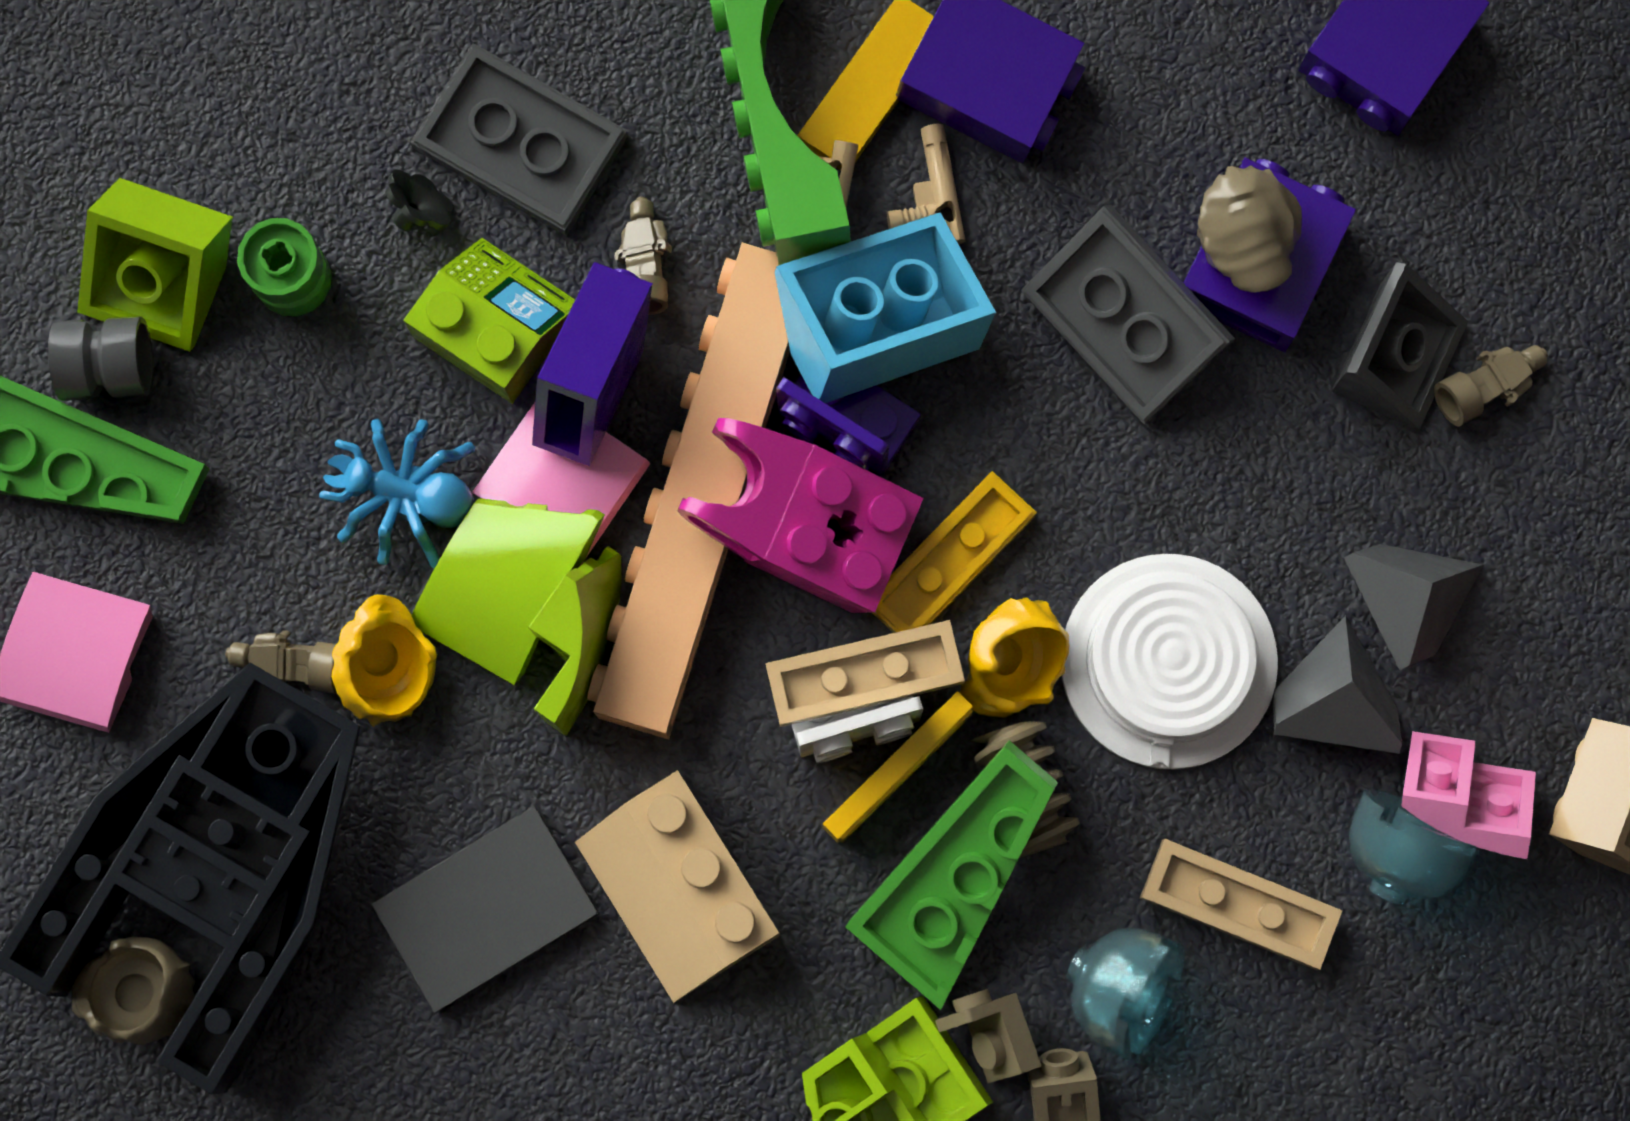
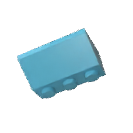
[775,212,996,403]

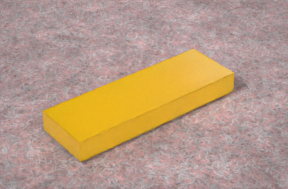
[797,0,934,171]
[872,471,1037,633]
[822,691,973,843]

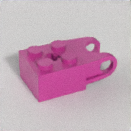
[677,418,924,613]

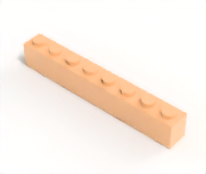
[587,243,790,740]

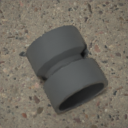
[48,316,154,401]

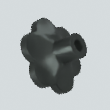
[385,170,453,232]

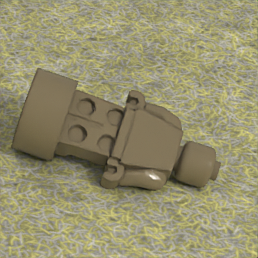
[614,197,672,315]
[1434,345,1548,426]
[225,630,337,694]

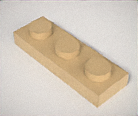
[765,620,965,727]
[1139,839,1343,970]

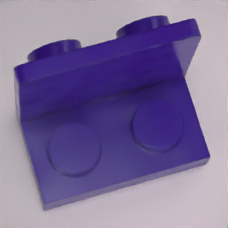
[776,375,921,477]

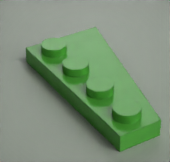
[0,376,210,524]
[845,740,1058,1010]

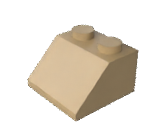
[1549,718,1630,875]

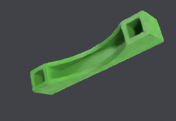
[709,0,851,265]

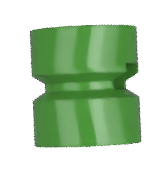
[237,218,332,316]

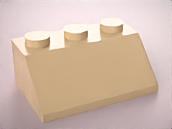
[575,770,781,1003]

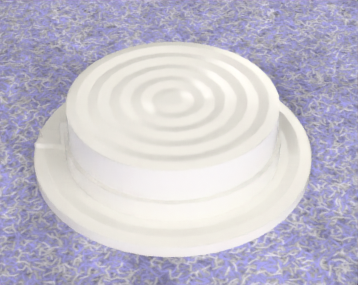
[1062,554,1278,770]

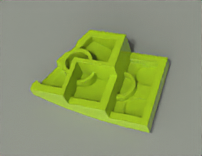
[412,498,605,685]
[529,546,622,736]
[802,995,993,1121]

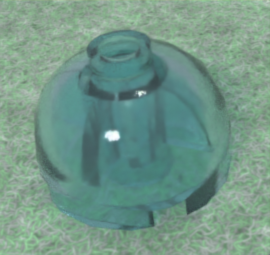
[1349,789,1480,905]
[1067,928,1185,1060]

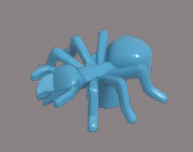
[319,419,475,569]

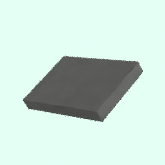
[410,43,629,237]
[1021,204,1235,424]
[371,806,599,1013]

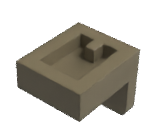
[935,989,1041,1083]
[1026,1048,1101,1121]

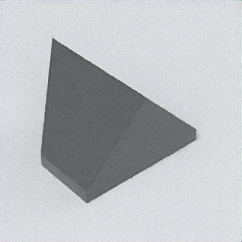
[1344,544,1484,670]
[1272,615,1402,754]

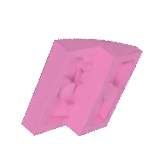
[472,402,651,565]
[0,572,153,733]
[1401,731,1536,859]

